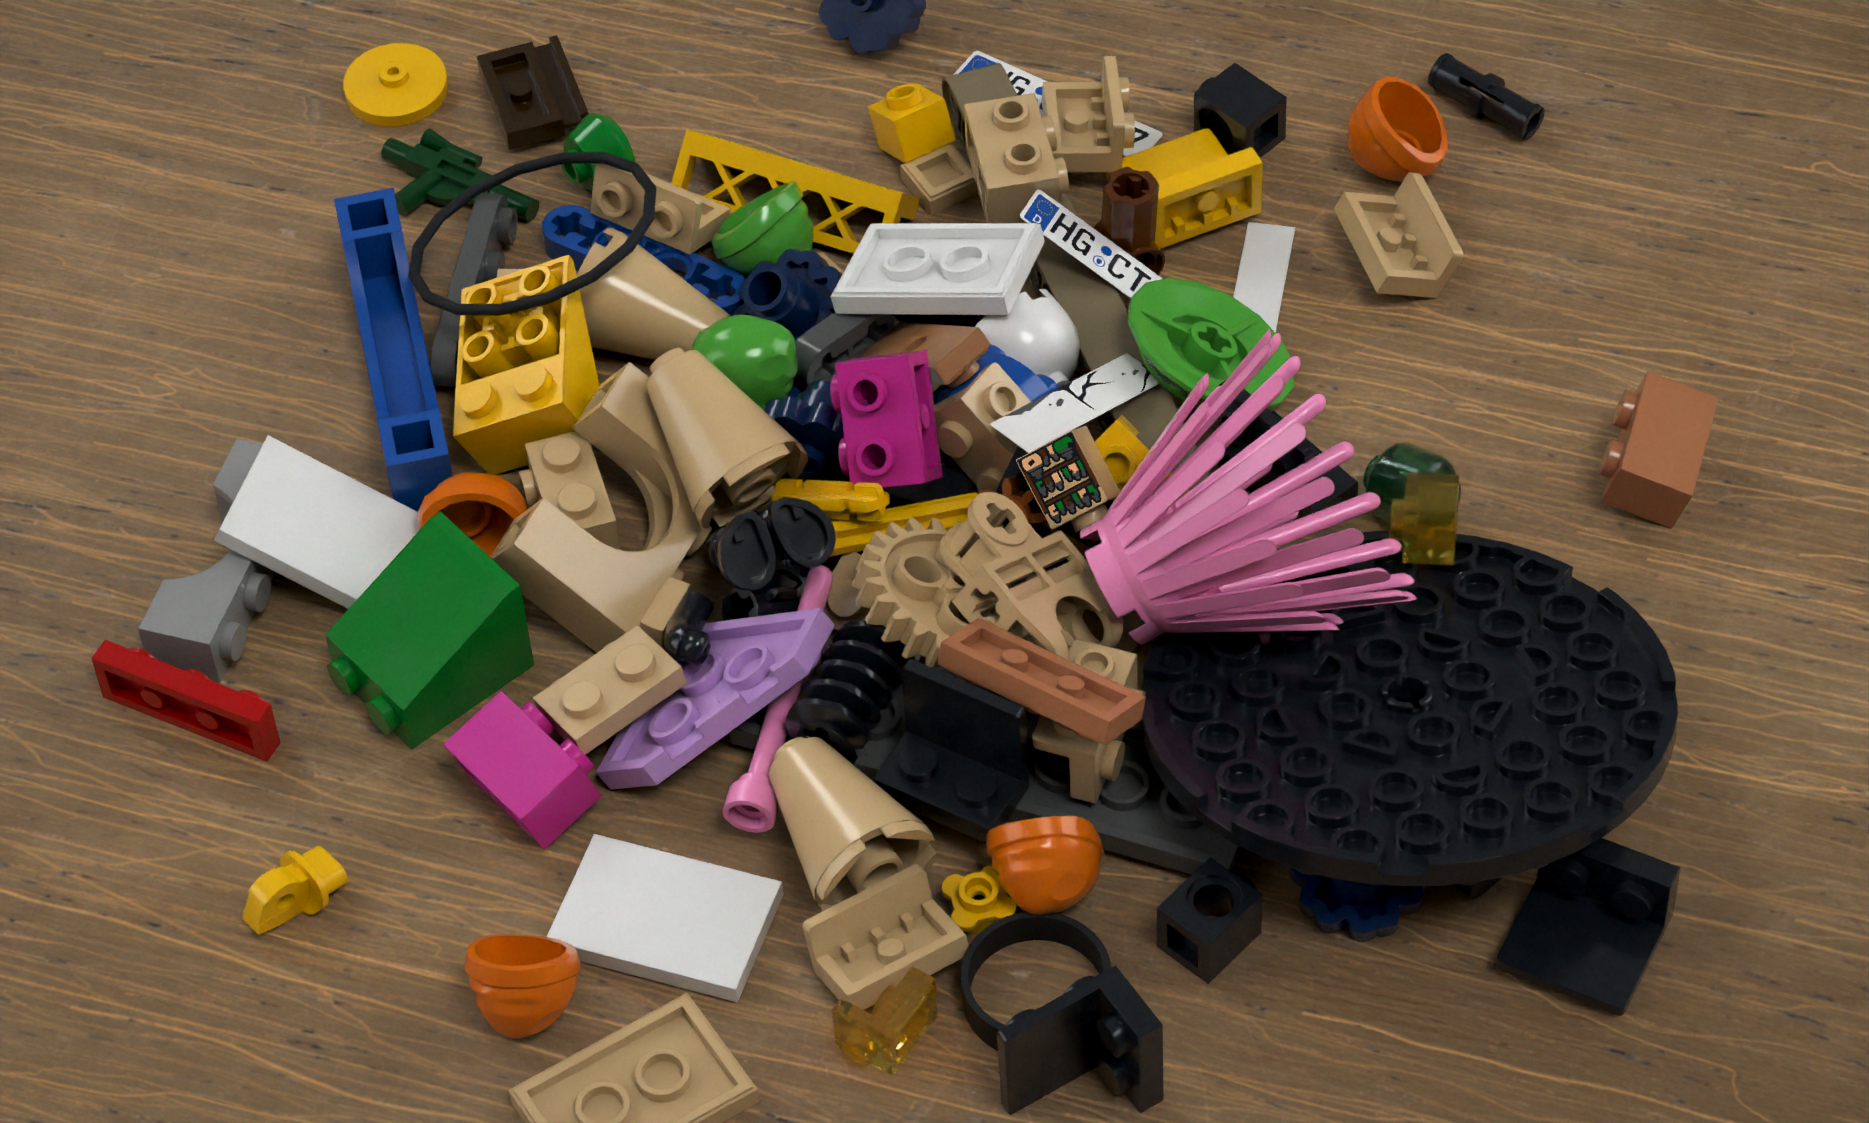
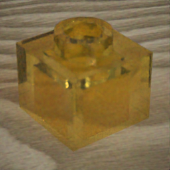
[1391,473,1459,565]

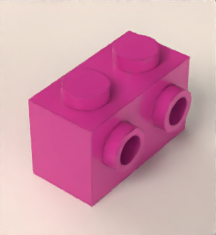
[830,350,943,488]
[443,691,602,850]

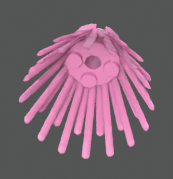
[1080,328,1417,645]

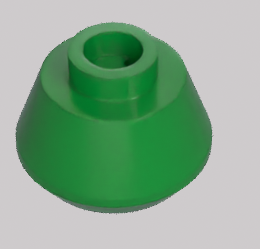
[561,113,635,191]

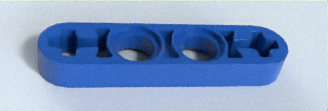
[542,205,745,316]

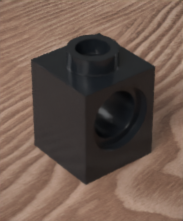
[1194,63,1287,158]
[1157,857,1263,984]

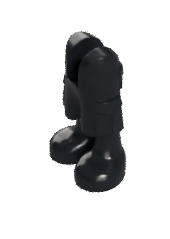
[707,497,836,591]

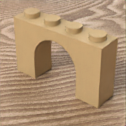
[490,362,712,653]

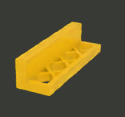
[671,129,920,254]

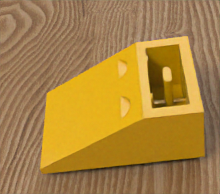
[453,255,600,475]

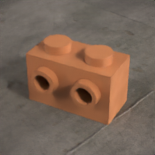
[1598,371,1719,529]

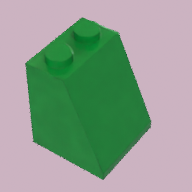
[325,511,534,749]

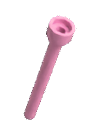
[722,565,833,833]

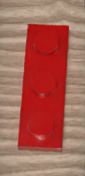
[91,640,281,762]

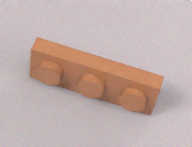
[937,618,1146,745]

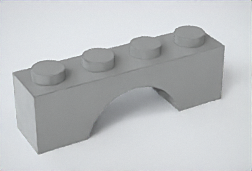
[138,438,307,684]

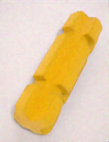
[771,479,890,521]

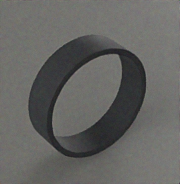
[961,912,1111,1051]

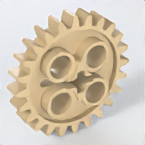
[852,518,1045,679]

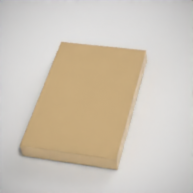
[508,993,759,1123]

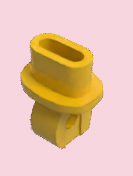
[242,846,348,935]

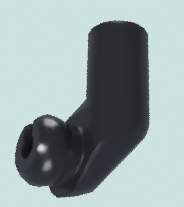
[663,591,714,666]

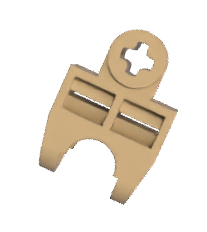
[940,492,1123,660]

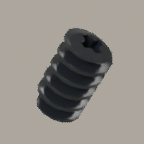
[786,621,915,765]

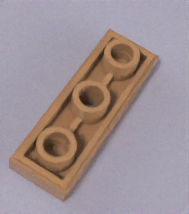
[859,322,991,388]

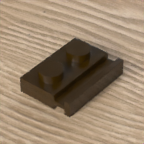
[477,35,589,150]

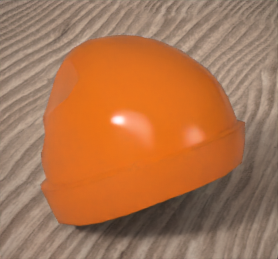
[1347,76,1448,182]
[418,472,527,557]
[986,816,1105,915]
[464,934,581,1039]

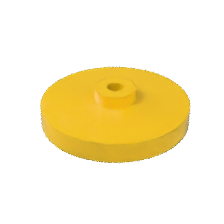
[343,43,448,127]

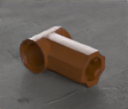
[1094,166,1165,276]

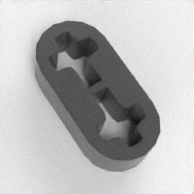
[795,312,895,386]

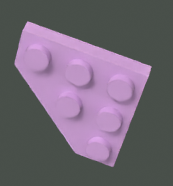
[596,608,835,790]

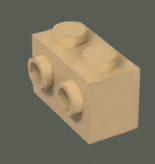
[964,93,1069,223]
[518,431,620,550]

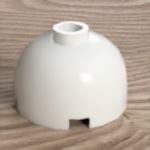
[975,289,1080,387]

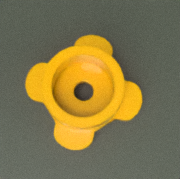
[942,865,1017,934]

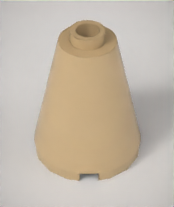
[577,228,731,360]
[646,348,808,528]
[768,737,936,911]

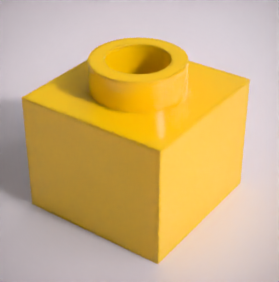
[868,84,956,164]

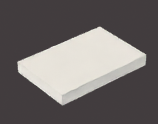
[830,223,1045,315]
[214,435,419,609]
[547,834,783,1003]

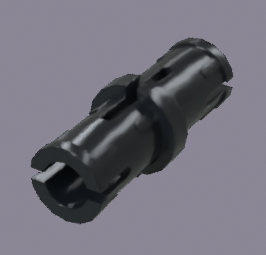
[1428,53,1545,140]

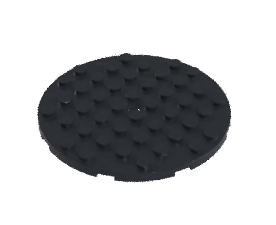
[1141,531,1678,886]

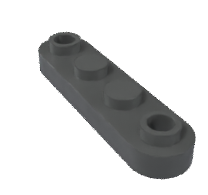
[431,193,517,388]

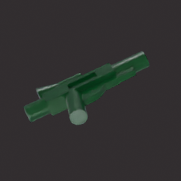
[381,128,539,222]

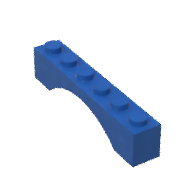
[334,188,453,511]

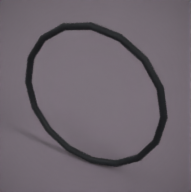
[408,152,657,316]

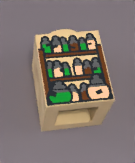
[1016,426,1120,533]

